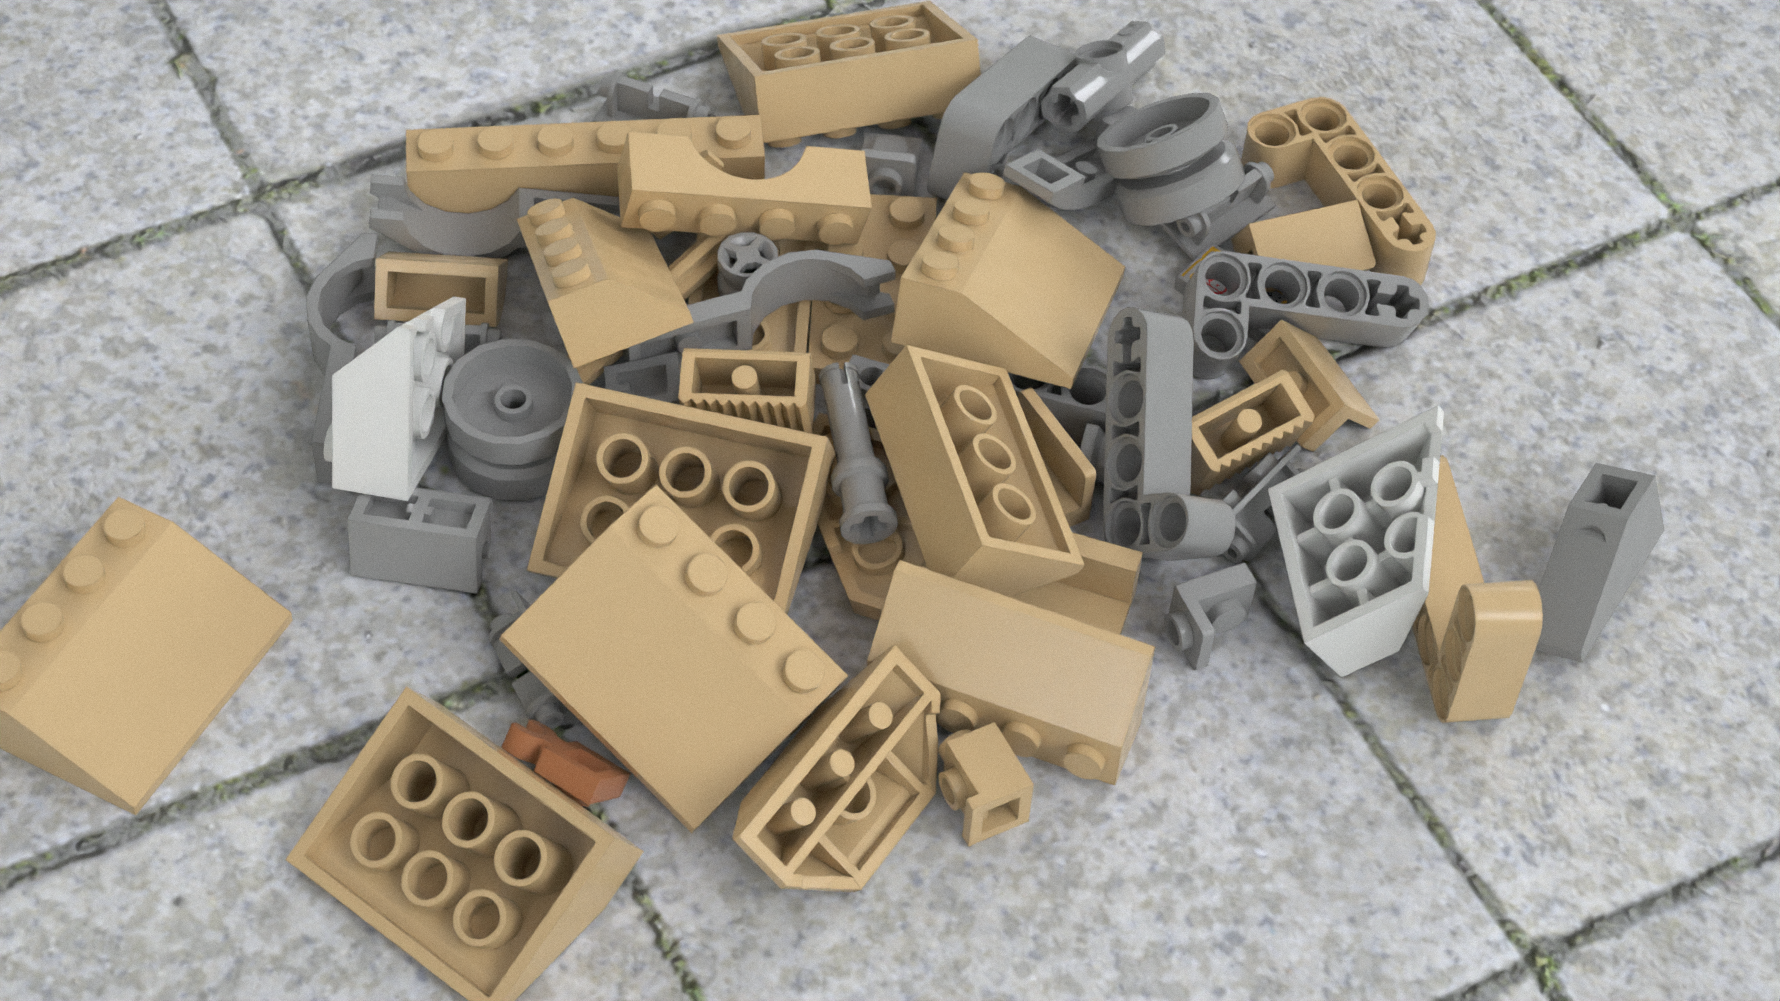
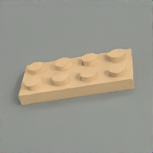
[808,194,937,384]

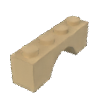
[617,131,872,245]

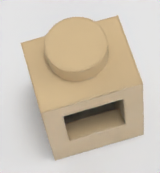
[938,722,1034,847]

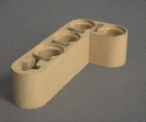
[1241,97,1436,285]

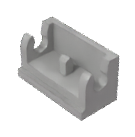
[347,487,492,594]

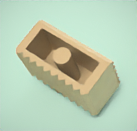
[678,348,816,434]
[1190,369,1314,495]

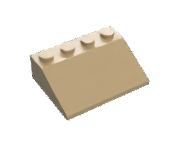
[717,0,981,148]
[891,172,1125,389]
[527,382,836,615]
[499,484,848,833]
[0,497,293,815]
[285,686,644,1001]

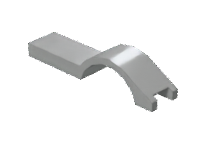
[369,174,620,258]
[306,233,379,483]
[623,250,896,364]

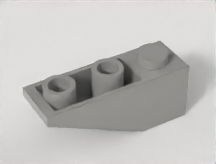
[1535,463,1664,663]

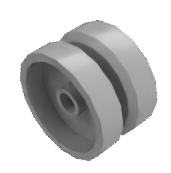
[1097,93,1245,226]
[442,339,583,501]

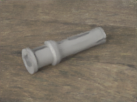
[819,362,898,544]

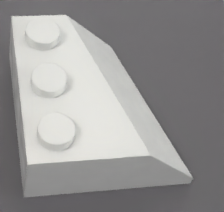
[324,296,466,501]
[1268,405,1444,677]

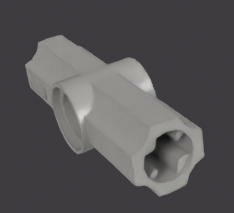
[1041,21,1165,133]

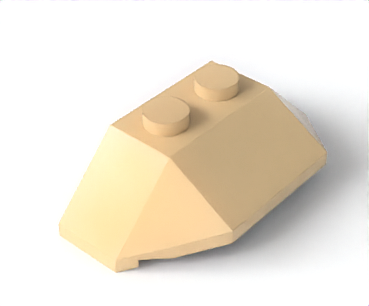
[732,645,941,892]

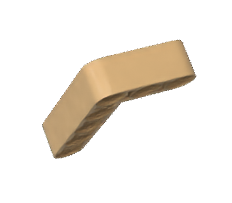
[1412,455,1543,723]

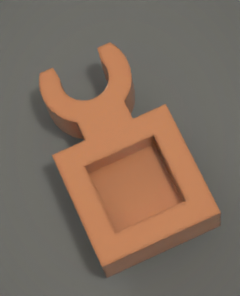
[501,719,631,807]

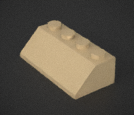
[517,198,694,368]
[865,345,1085,597]
[867,560,1155,786]

